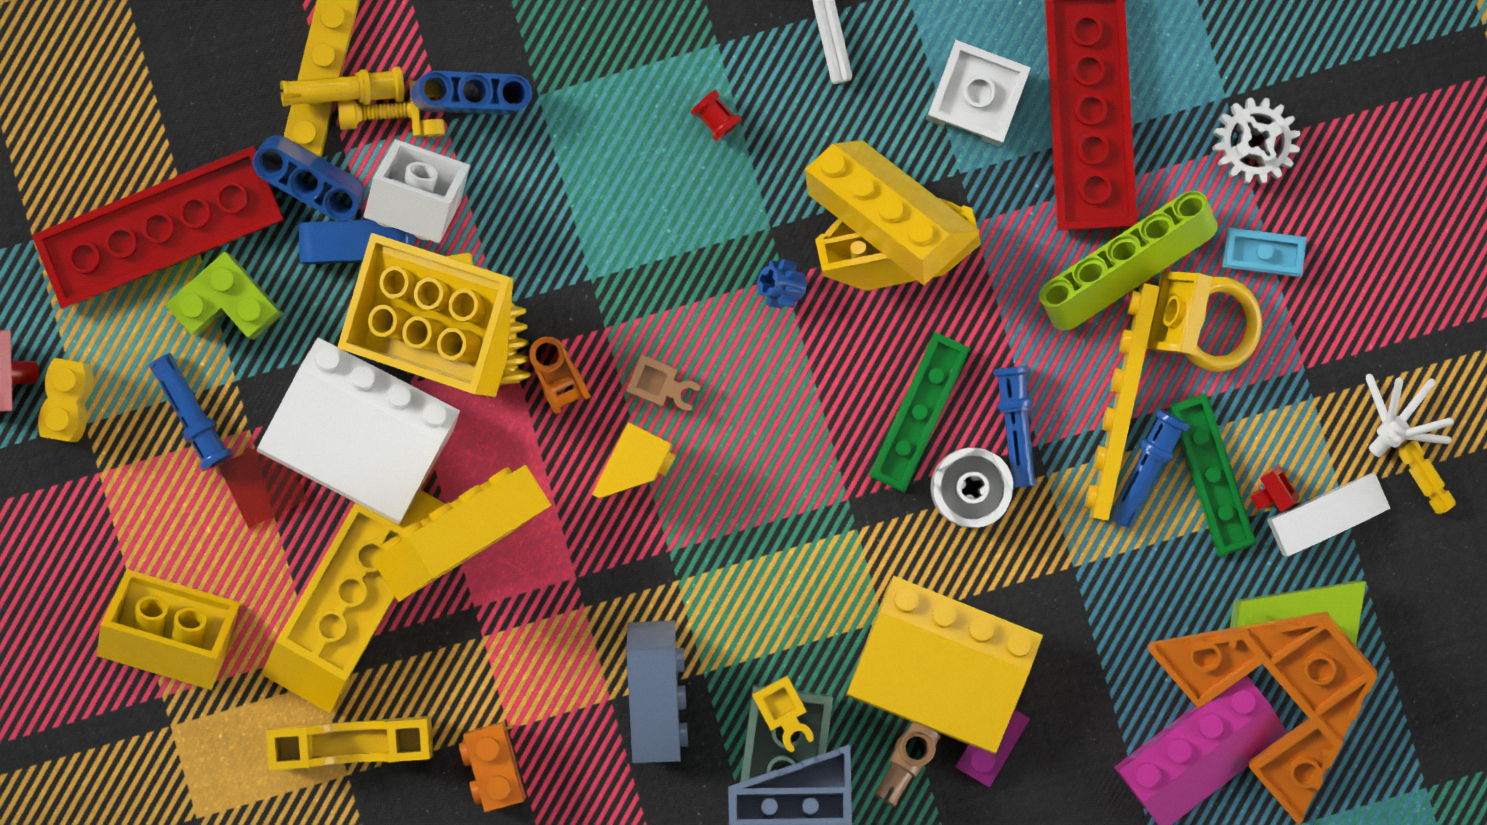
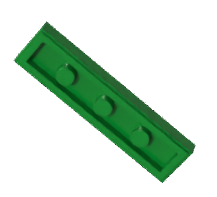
[869,332,971,493]
[1168,393,1257,557]

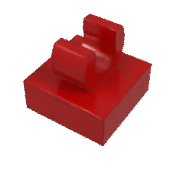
[1251,464,1300,512]

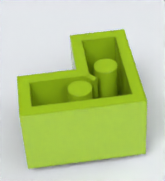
[165,252,284,340]

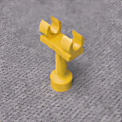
[338,81,445,138]

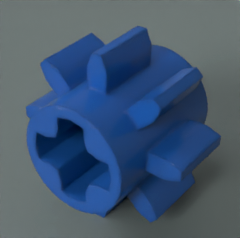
[757,259,807,309]

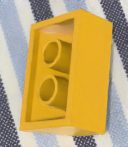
[97,569,241,690]

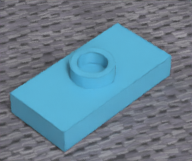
[1221,227,1307,277]

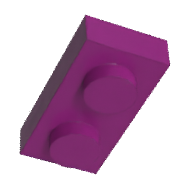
[955,709,1030,787]

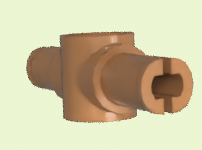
[873,722,940,807]

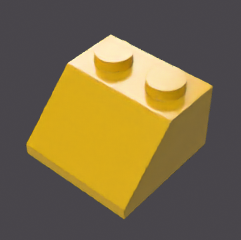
[592,422,676,498]

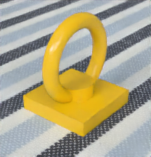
[1146,271,1262,372]

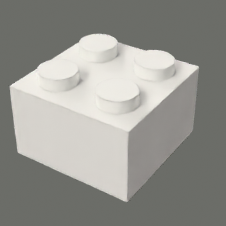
[364,139,470,243]

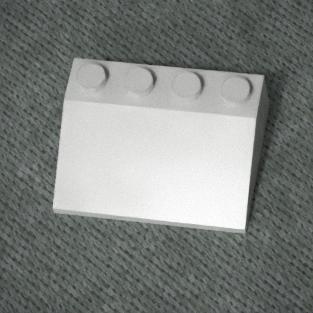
[257,338,460,525]

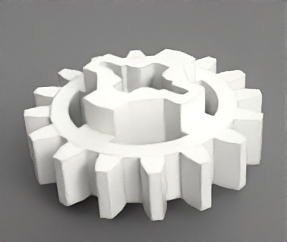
[1212,98,1300,184]

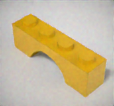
[266,716,434,771]

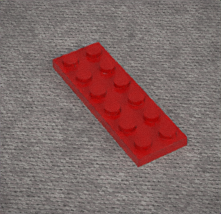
[1044,0,1137,231]
[32,146,285,309]

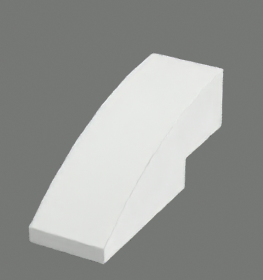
[1267,472,1390,556]

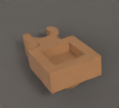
[626,355,701,411]

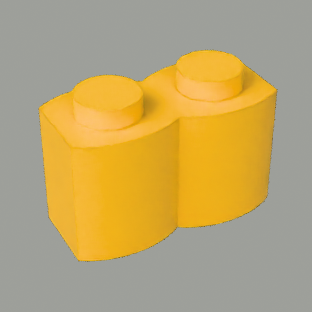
[38,358,94,442]

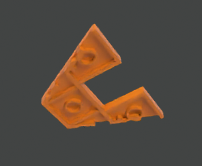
[1148,612,1378,825]

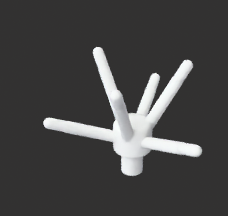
[1366,374,1454,457]

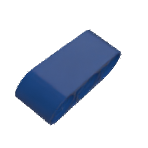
[411,71,532,115]
[253,135,365,221]
[298,220,414,264]

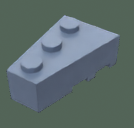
[626,620,688,763]
[728,744,852,825]

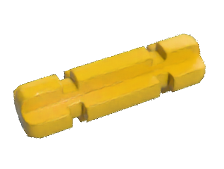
[1398,441,1456,514]

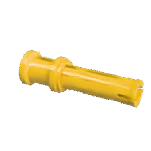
[280,66,404,106]

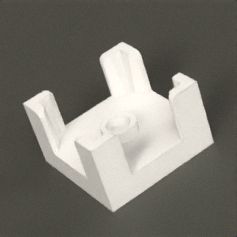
[926,40,1031,147]

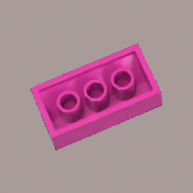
[1114,675,1287,825]

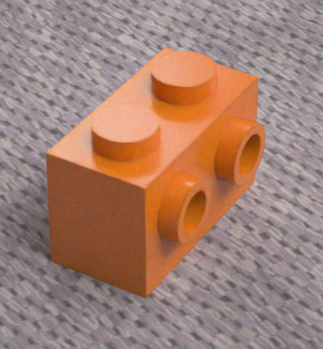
[459,721,526,812]

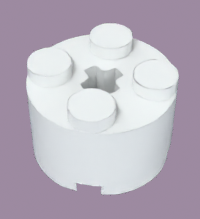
[931,447,1013,528]

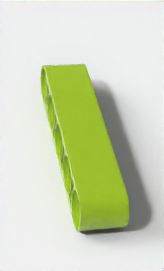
[1039,191,1218,331]

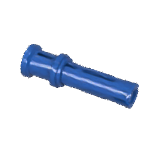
[149,353,233,472]
[993,365,1037,488]
[1109,409,1190,528]

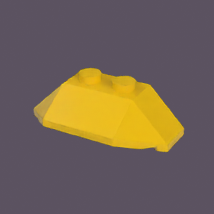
[815,198,981,291]

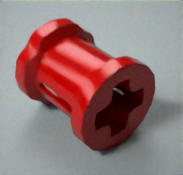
[690,89,742,142]

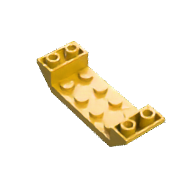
[262,489,445,714]

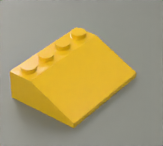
[337,233,513,397]
[846,576,1043,755]

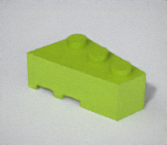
[1230,580,1366,645]

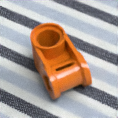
[529,336,591,415]

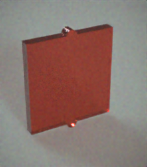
[219,447,308,528]

